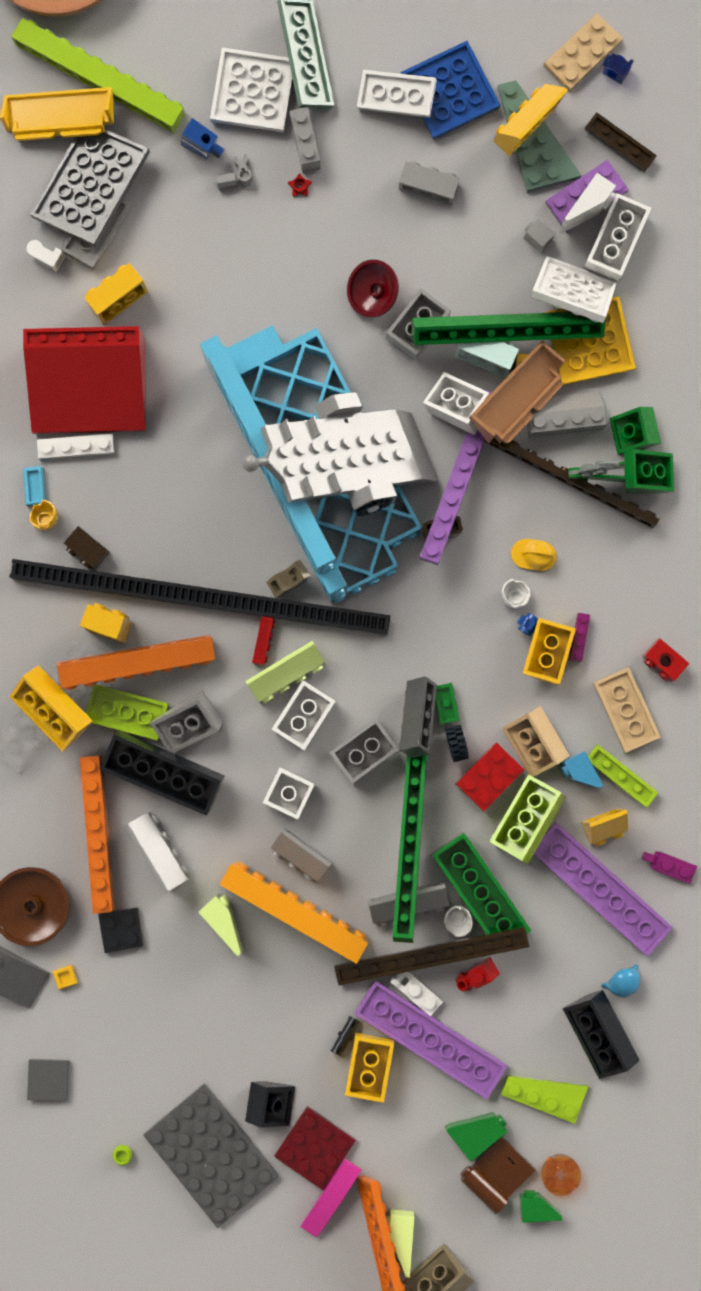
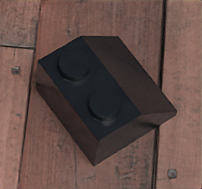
[245,1081,295,1128]

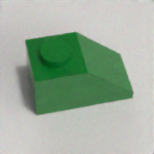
[519,1190,562,1223]

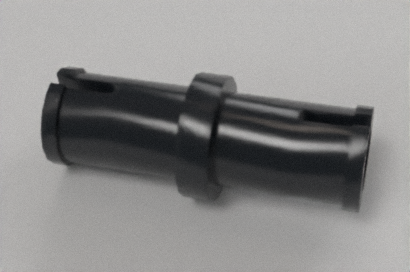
[330,1016,360,1057]

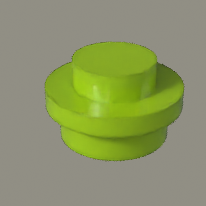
[112,1145,132,1165]

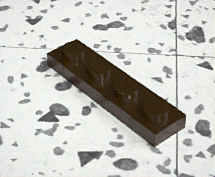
[585,112,657,173]

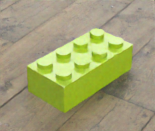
[489,774,566,864]

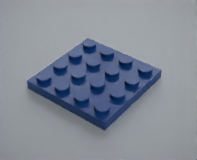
[400,41,500,140]

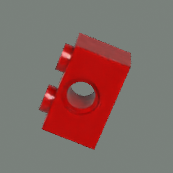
[642,638,690,682]

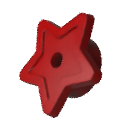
[288,173,312,197]

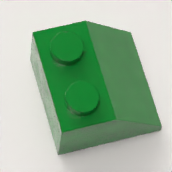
[609,407,661,455]

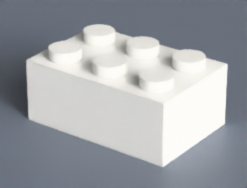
[423,372,490,435]
[272,681,336,750]

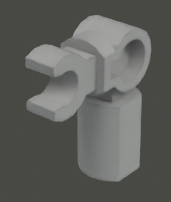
[216,154,252,189]

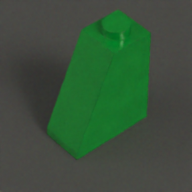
[445,1112,507,1162]

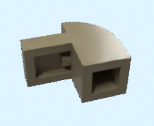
[266,560,310,598]

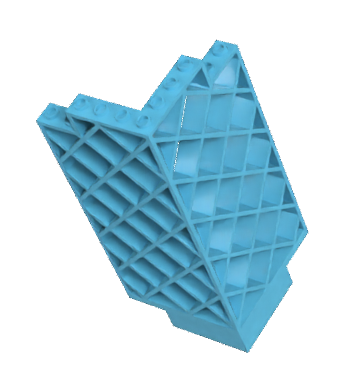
[200,325,422,603]

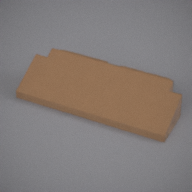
[469,340,565,444]

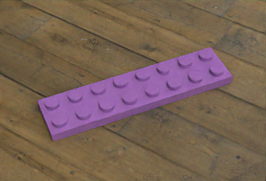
[534,822,673,957]
[354,980,508,1099]

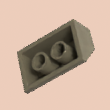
[402,1244,474,1291]

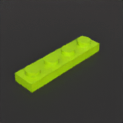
[588,744,659,808]

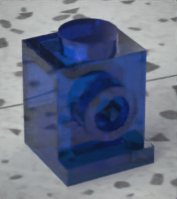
[602,53,634,84]

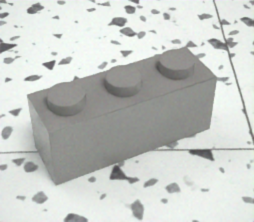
[289,107,320,173]
[399,161,460,205]

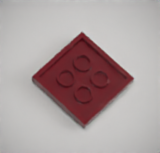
[274,1105,356,1190]

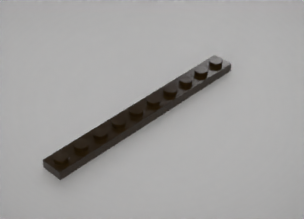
[484,438,660,529]
[334,926,530,985]

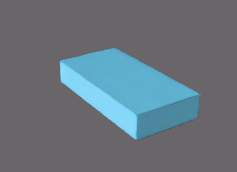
[23,466,46,506]

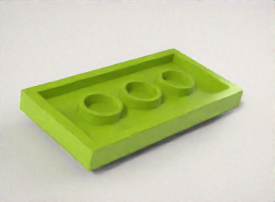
[86,684,169,741]

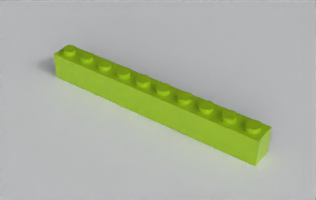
[11,18,185,134]

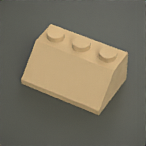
[502,706,570,777]

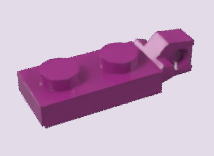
[641,851,697,884]

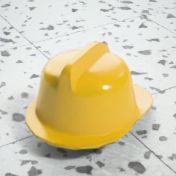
[511,539,557,571]

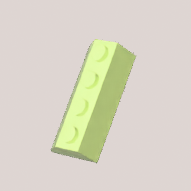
[246,641,325,704]

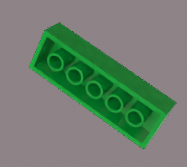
[431,832,532,934]

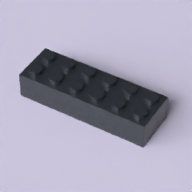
[100,730,225,816]

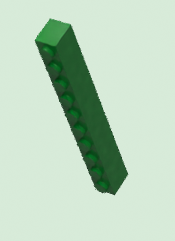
[411,312,606,345]
[392,755,427,943]

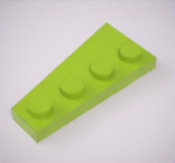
[501,1075,589,1124]

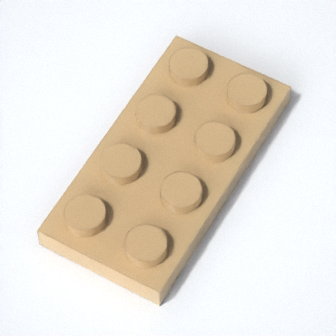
[544,13,623,92]
[593,667,661,753]

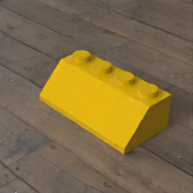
[493,84,568,157]
[9,665,92,752]

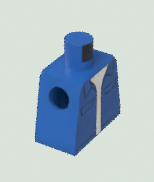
[181,118,225,159]

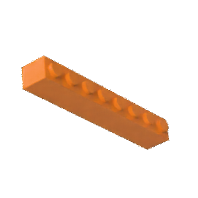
[56,635,215,690]
[80,756,116,914]

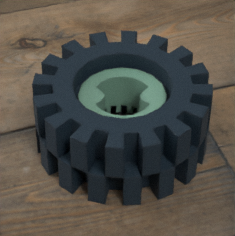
[445,725,469,762]

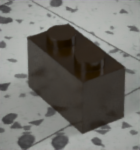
[63,526,110,570]

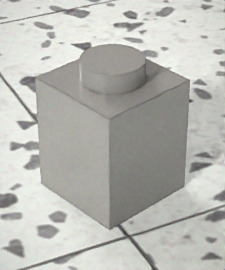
[524,218,555,253]

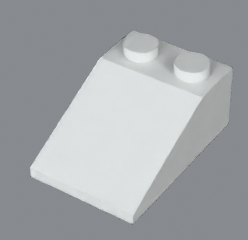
[559,173,616,234]

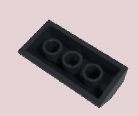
[563,990,640,1079]

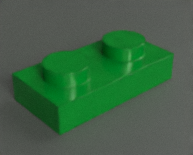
[435,683,459,724]

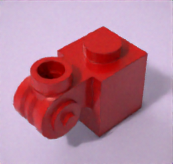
[455,956,500,992]

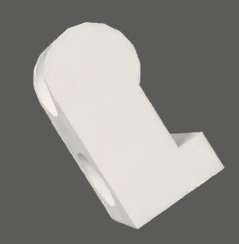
[27,240,66,272]

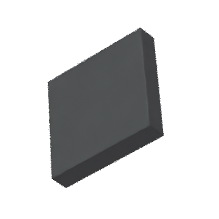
[27,1059,69,1101]

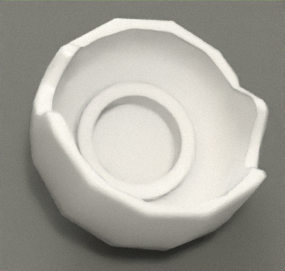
[501,579,531,609]
[444,905,474,937]

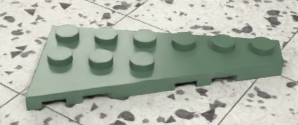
[497,80,582,192]

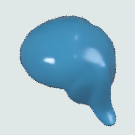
[601,964,640,998]

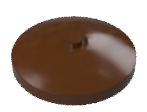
[0,867,70,946]

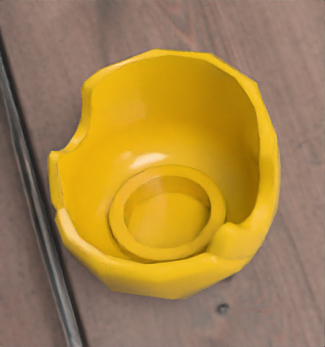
[29,500,58,531]

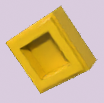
[53,965,78,990]

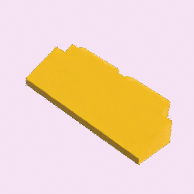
[0,87,114,141]

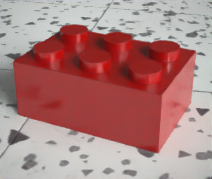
[455,742,525,811]

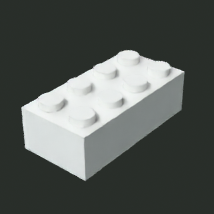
[584,193,651,282]

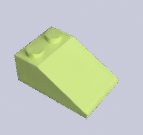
[199,893,243,956]

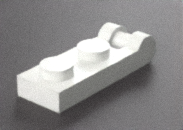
[389,972,443,1016]

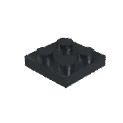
[98,907,144,953]

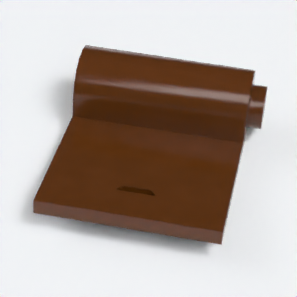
[460,1136,536,1214]

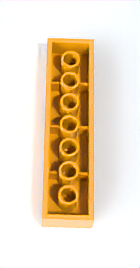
[219,861,368,964]

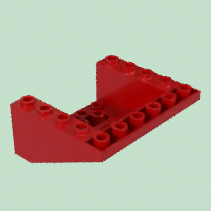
[23,326,146,434]

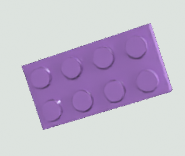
[545,159,629,233]

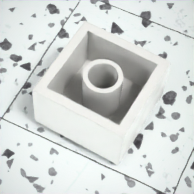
[263,768,315,820]

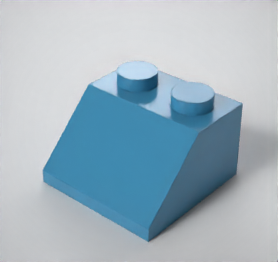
[559,751,603,788]

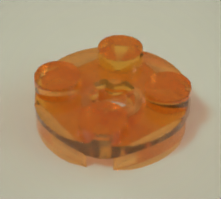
[541,1154,581,1196]

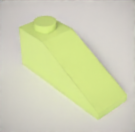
[386,1209,414,1278]

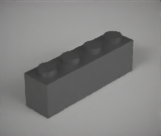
[399,676,437,758]

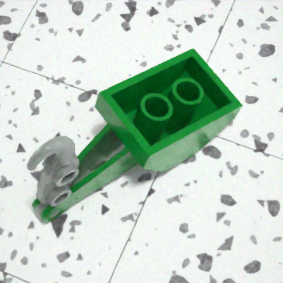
[568,449,674,494]

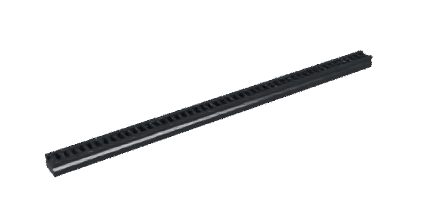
[9,559,391,635]

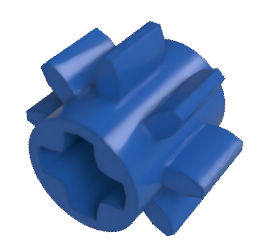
[517,613,538,637]

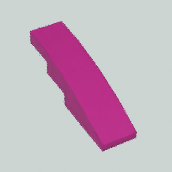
[300,1159,361,1238]

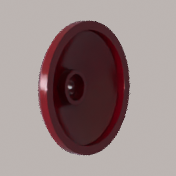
[347,259,399,318]

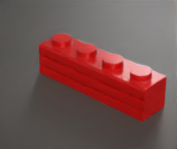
[252,616,276,665]

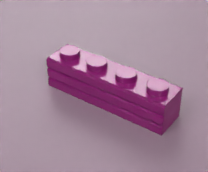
[569,613,590,663]

